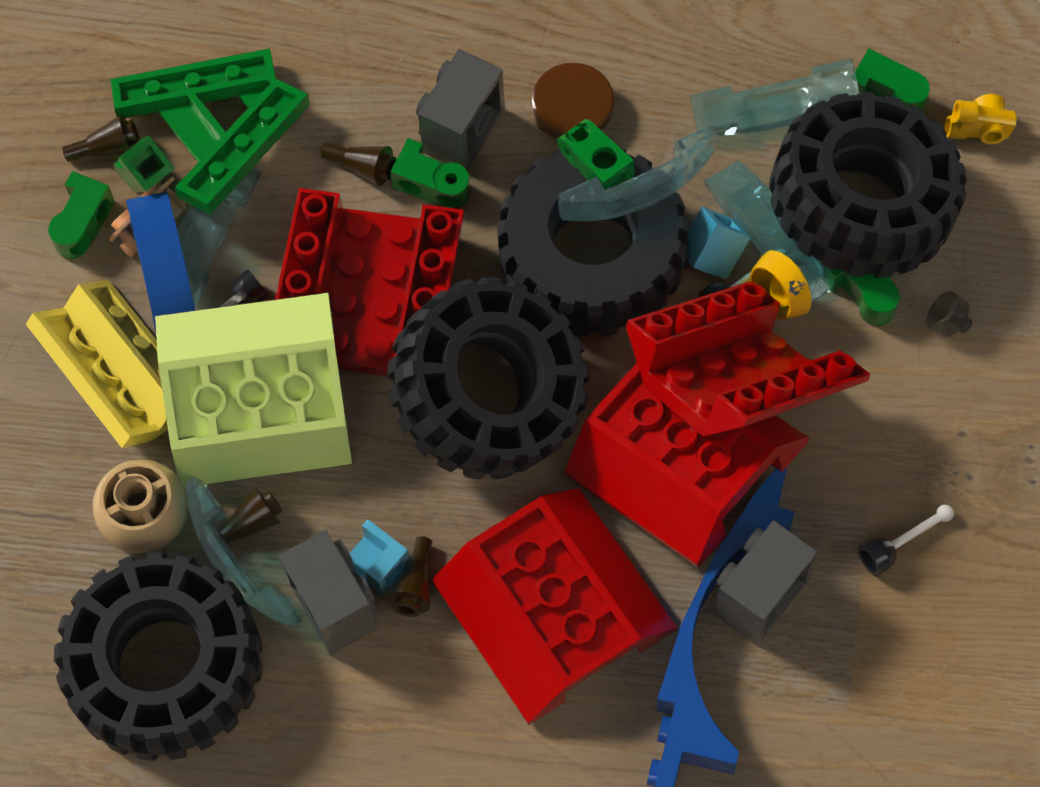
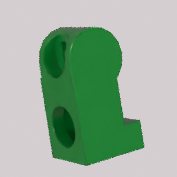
[847,48,930,111]
[557,119,636,205]
[114,135,175,193]
[391,138,470,209]
[48,171,115,259]
[821,267,900,326]

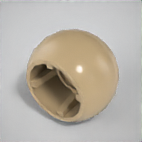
[92,459,188,554]

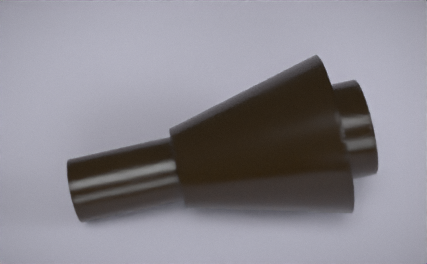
[62,114,140,162]
[321,143,397,186]
[205,488,283,553]
[387,536,433,617]

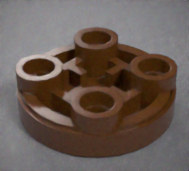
[532,63,614,139]

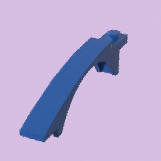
[646,467,795,787]

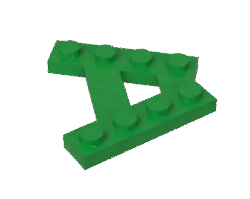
[110,48,310,215]

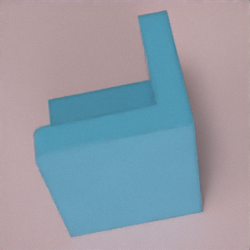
[686,206,751,279]
[350,520,410,596]

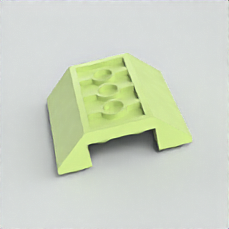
[155,293,352,487]

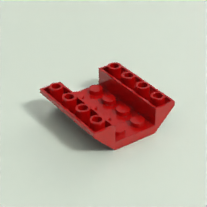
[275,188,464,376]
[626,281,871,436]
[564,363,810,568]
[432,488,677,726]

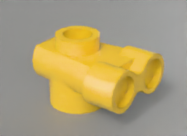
[944,94,1017,144]

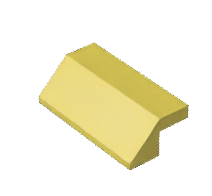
[26,280,168,448]

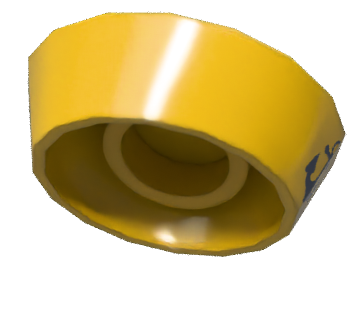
[750,250,812,320]

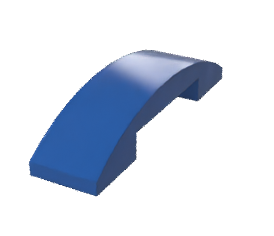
[126,192,195,338]

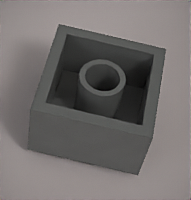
[416,49,505,170]
[714,520,817,646]
[278,529,378,655]

